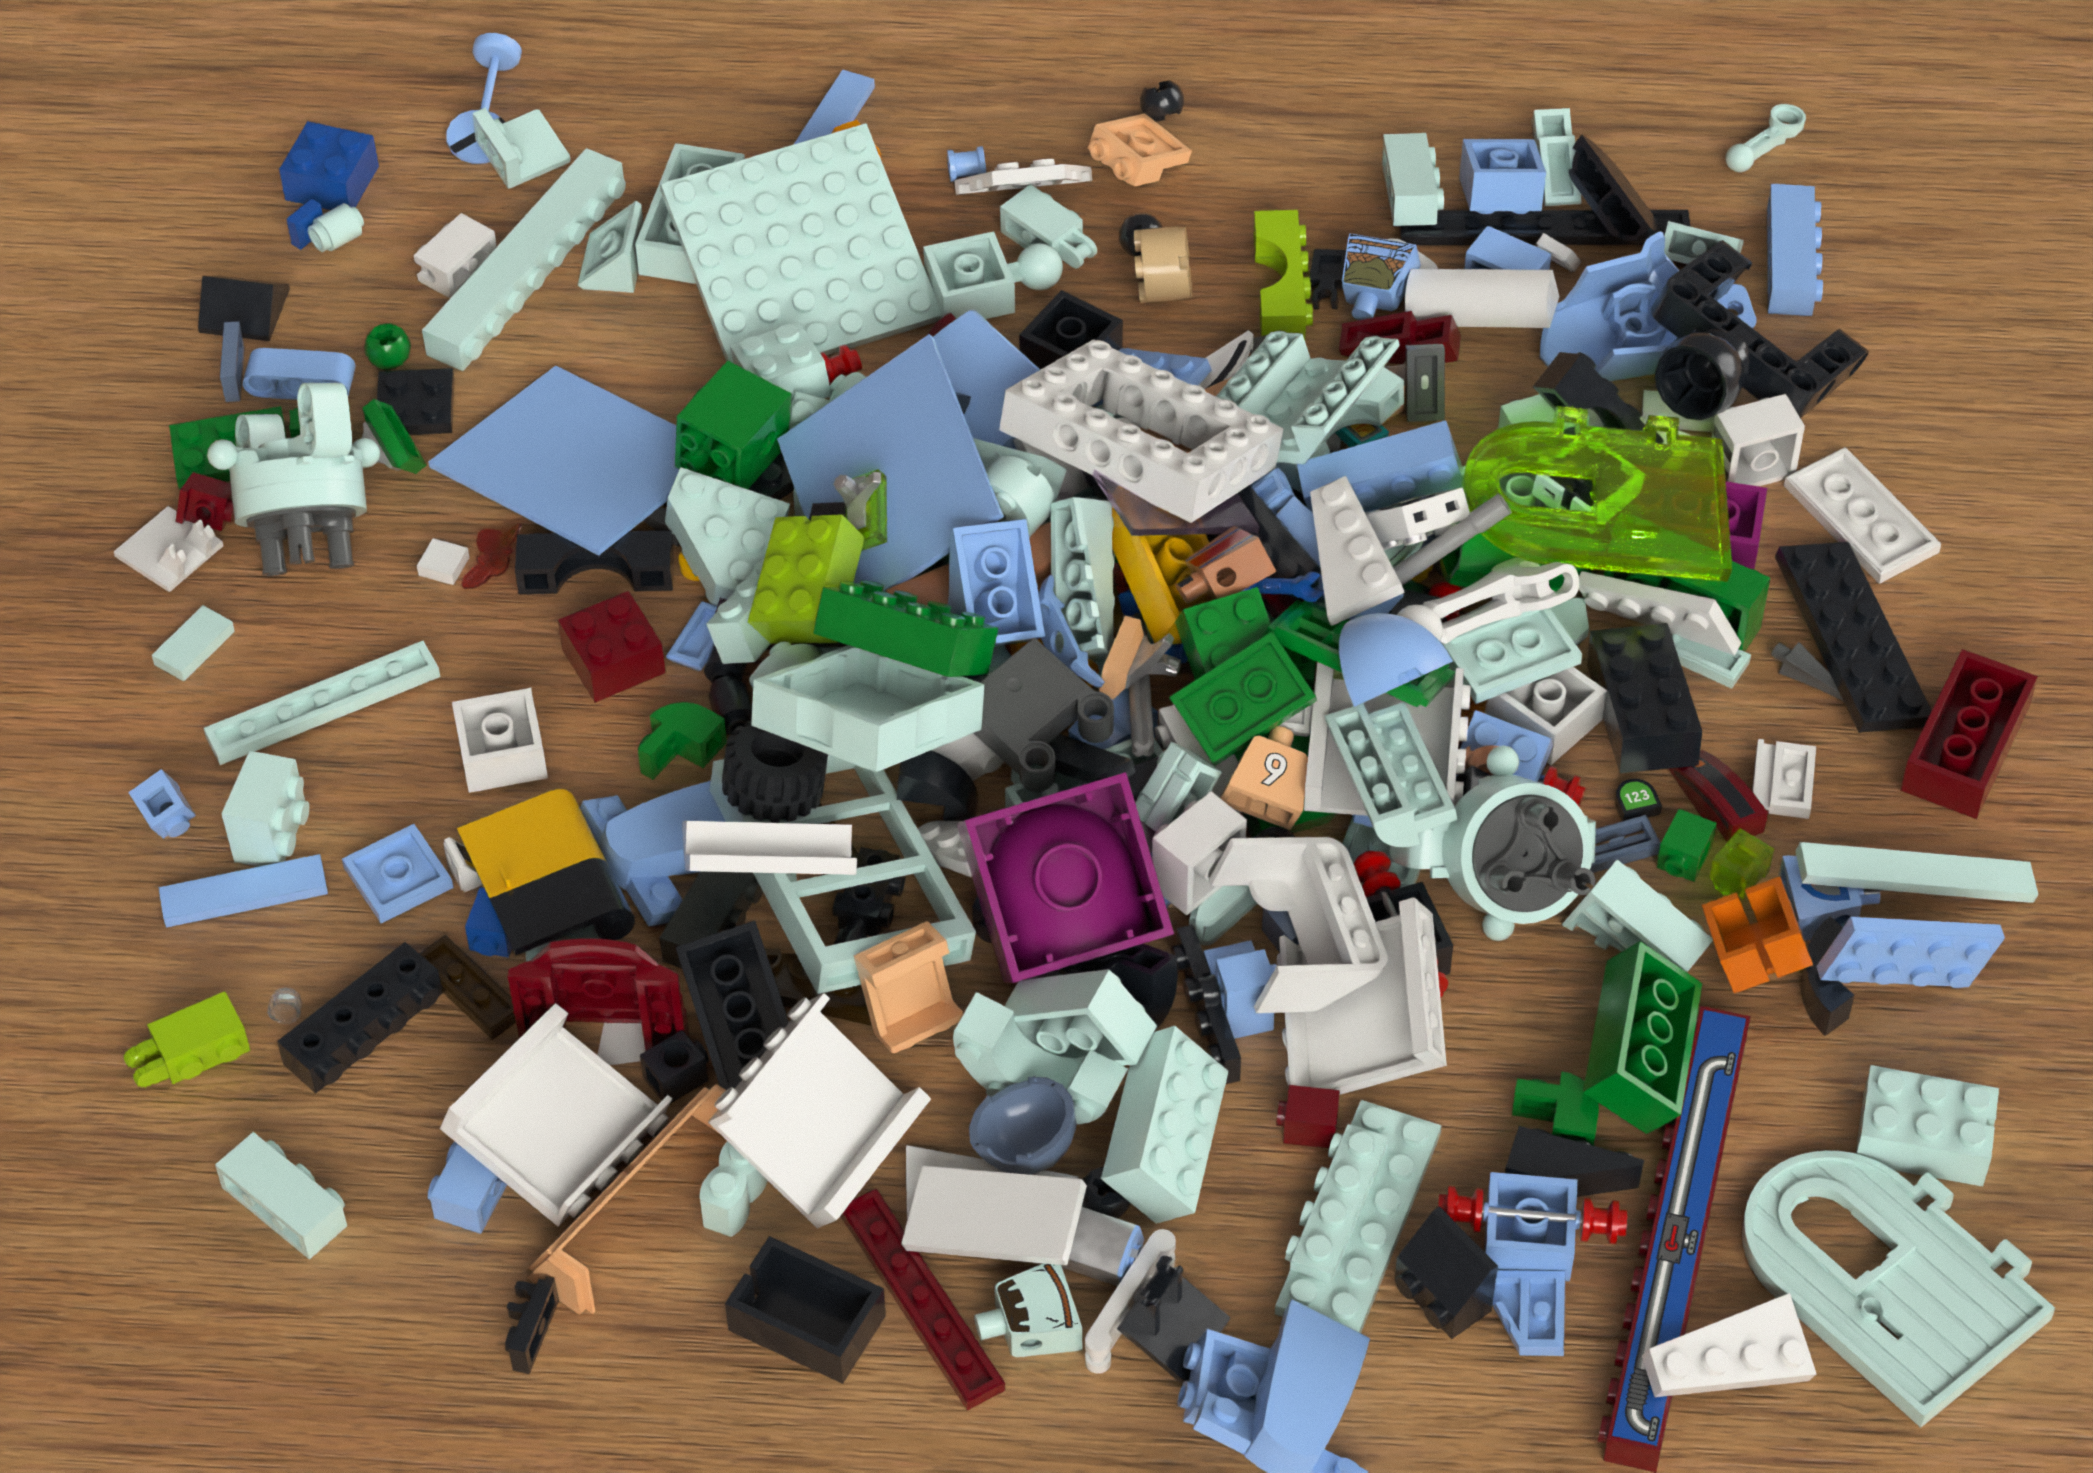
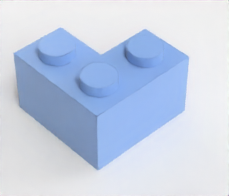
[1203,940,1277,1039]

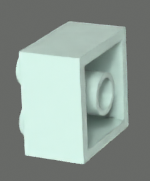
[222,751,310,867]

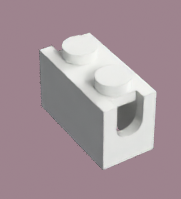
[413,213,497,298]

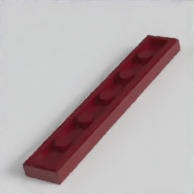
[840,1188,1006,1410]

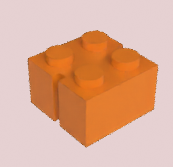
[1702,876,1813,994]

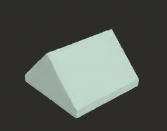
[578,201,644,293]

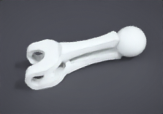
[1397,556,1579,644]

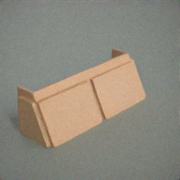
[527,1084,726,1315]

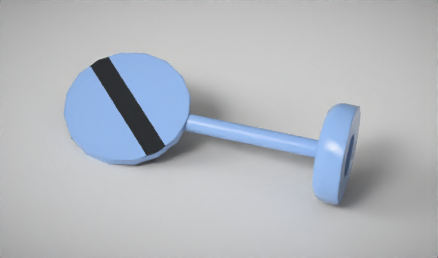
[446,33,522,164]

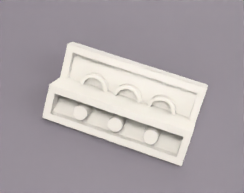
[682,821,857,875]

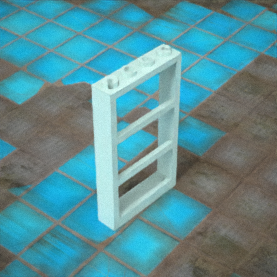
[709,754,976,994]

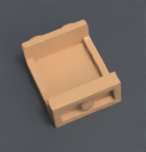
[854,921,963,1053]

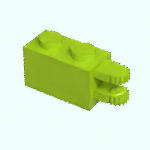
[123,991,251,1088]

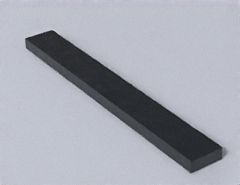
[1399,210,1690,245]

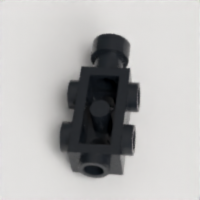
[833,847,906,945]

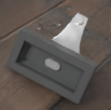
[1384,344,1445,422]

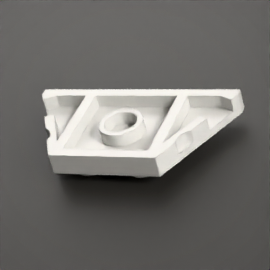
[954,159,1092,195]

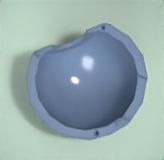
[969,1076,1077,1175]

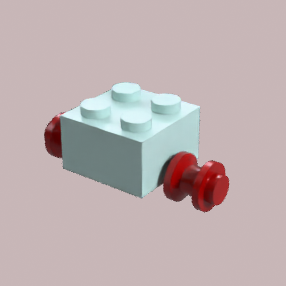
[730,322,862,405]

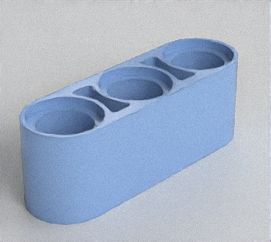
[242,348,356,400]

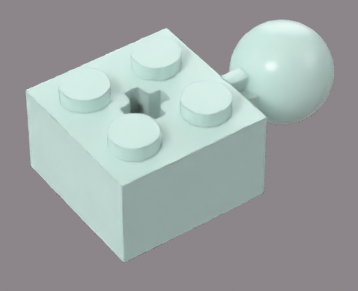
[923,231,1063,319]

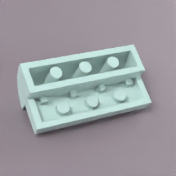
[1325,702,1457,847]

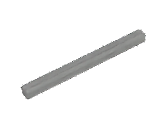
[1126,613,1154,757]

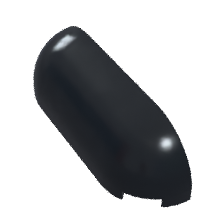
[1569,135,1663,243]

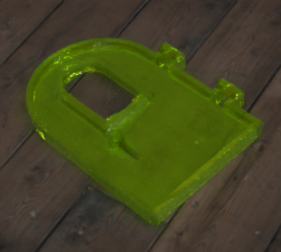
[1461,406,1732,582]

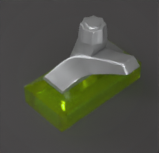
[833,469,887,551]

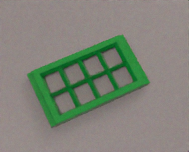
[1265,599,1456,708]

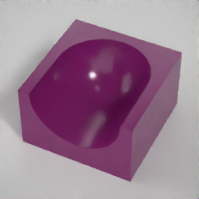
[956,772,1174,983]

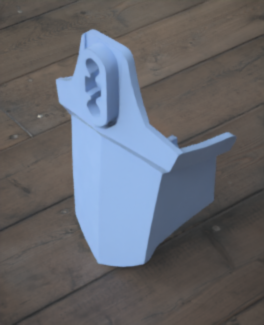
[1540,231,1756,381]

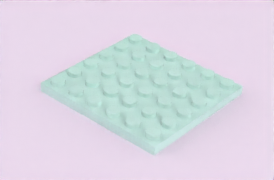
[660,123,941,363]

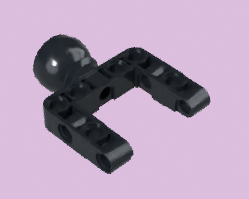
[1651,240,1869,420]

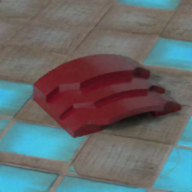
[507,939,689,1051]

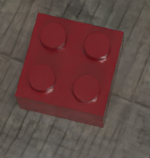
[558,591,666,702]

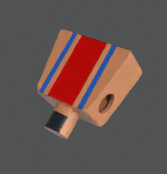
[1175,526,1276,604]

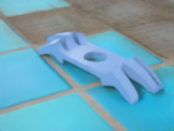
[1036,575,1105,687]

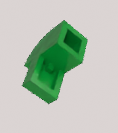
[638,702,727,780]
[1512,1071,1599,1146]

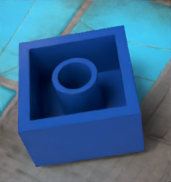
[279,121,379,210]

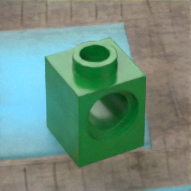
[1657,809,1717,882]

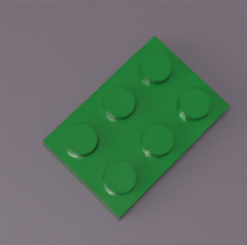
[169,406,287,490]
[1169,631,1317,766]

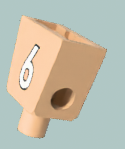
[1219,726,1308,830]

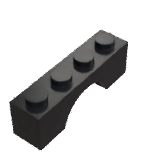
[1533,352,1672,471]
[515,530,674,595]

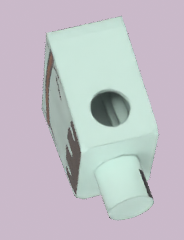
[974,1263,1082,1357]

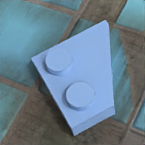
[1492,1270,1566,1356]

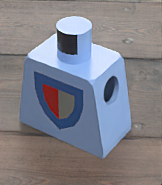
[1779,855,1880,941]

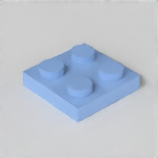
[342,824,453,923]

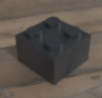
[1019,290,1123,370]

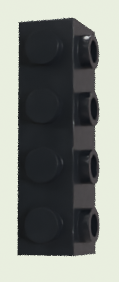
[277,942,443,1094]

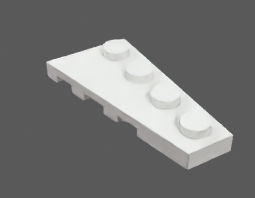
[1642,1293,1816,1397]

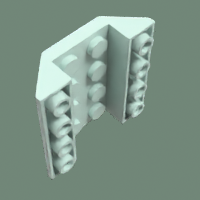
[1216,331,1400,464]

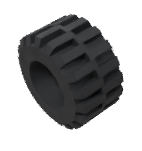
[722,720,828,823]

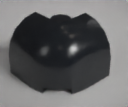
[1060,943,1178,1030]

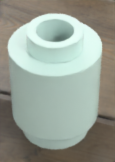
[307,203,364,252]

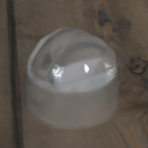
[267,987,302,1024]

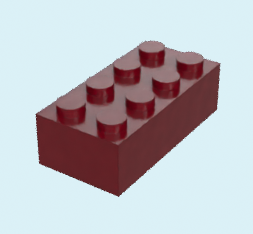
[1900,649,2038,819]

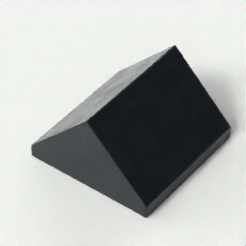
[198,275,290,341]

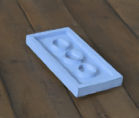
[1816,917,2005,988]

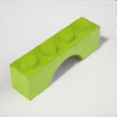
[1253,210,1313,340]

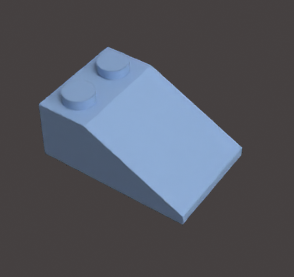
[948,519,1045,647]

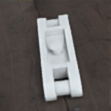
[1085,1229,1176,1374]

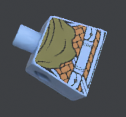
[1342,233,1421,320]

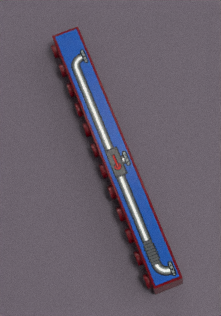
[1598,1006,1751,1473]

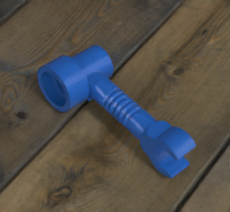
[1240,572,1324,602]

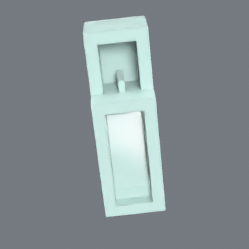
[1531,108,1582,206]

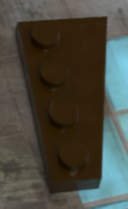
[765,948,872,1026]

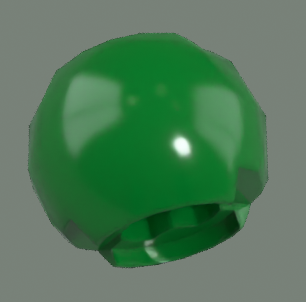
[364,323,411,370]

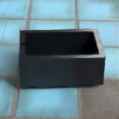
[725,1236,886,1384]

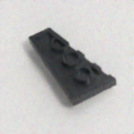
[1201,485,1321,601]

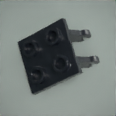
[1117,1256,1231,1384]

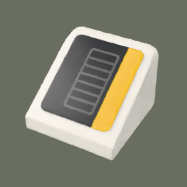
[443,837,482,893]

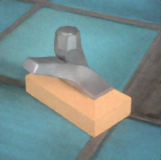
[1099,616,1181,700]

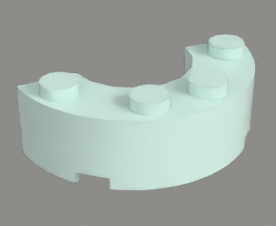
[953,992,1128,1124]

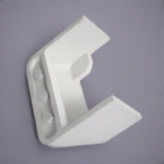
[1209,837,1388,1013]

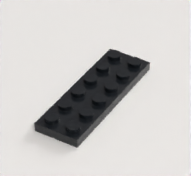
[1775,542,1932,733]

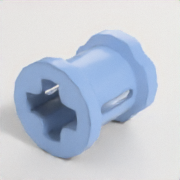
[947,146,986,182]

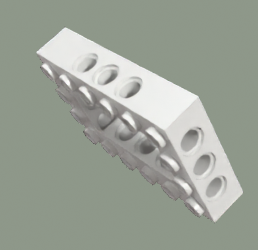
[999,339,1284,523]

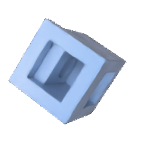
[128,769,196,839]

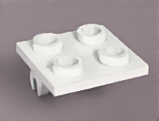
[114,506,224,592]

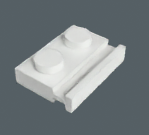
[1752,739,1816,819]

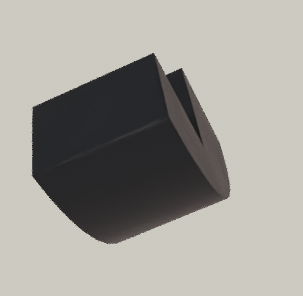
[896,750,978,821]
[1801,916,1854,1036]

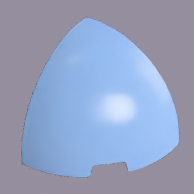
[1339,613,1453,707]

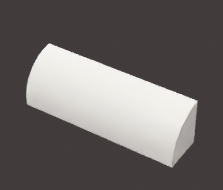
[1405,269,1559,328]

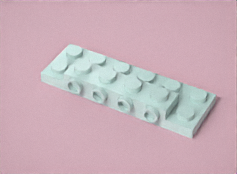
[1275,1100,1442,1333]

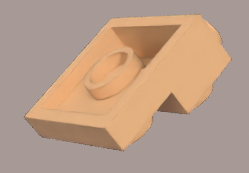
[1087,113,1192,187]

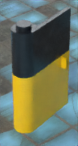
[457,789,635,956]

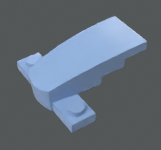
[580,781,726,926]
[1193,1299,1370,1473]

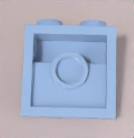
[1177,1329,1270,1425]

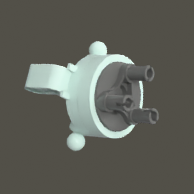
[207,383,380,576]
[1389,745,1596,941]

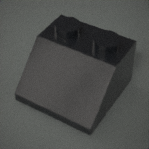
[1395,1206,1498,1339]

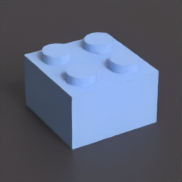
[1459,139,1546,214]

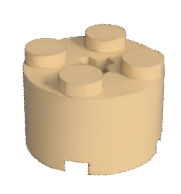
[1134,226,1192,303]

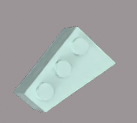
[1562,860,1713,972]

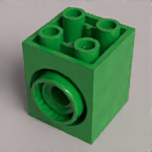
[674,360,792,490]

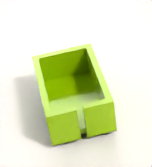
[748,515,865,644]

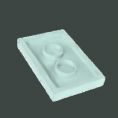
[1442,608,1582,704]

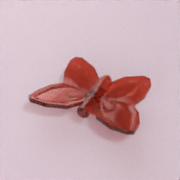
[461,523,522,589]

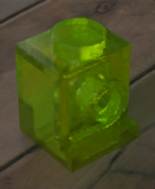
[1709,828,1774,899]

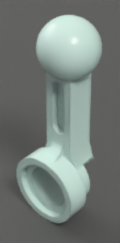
[1726,104,1806,172]

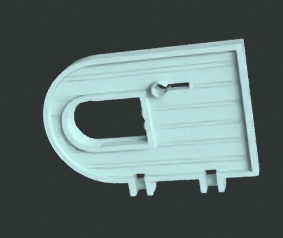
[1742,1150,2055,1428]

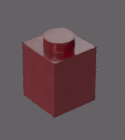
[1276,1085,1340,1149]

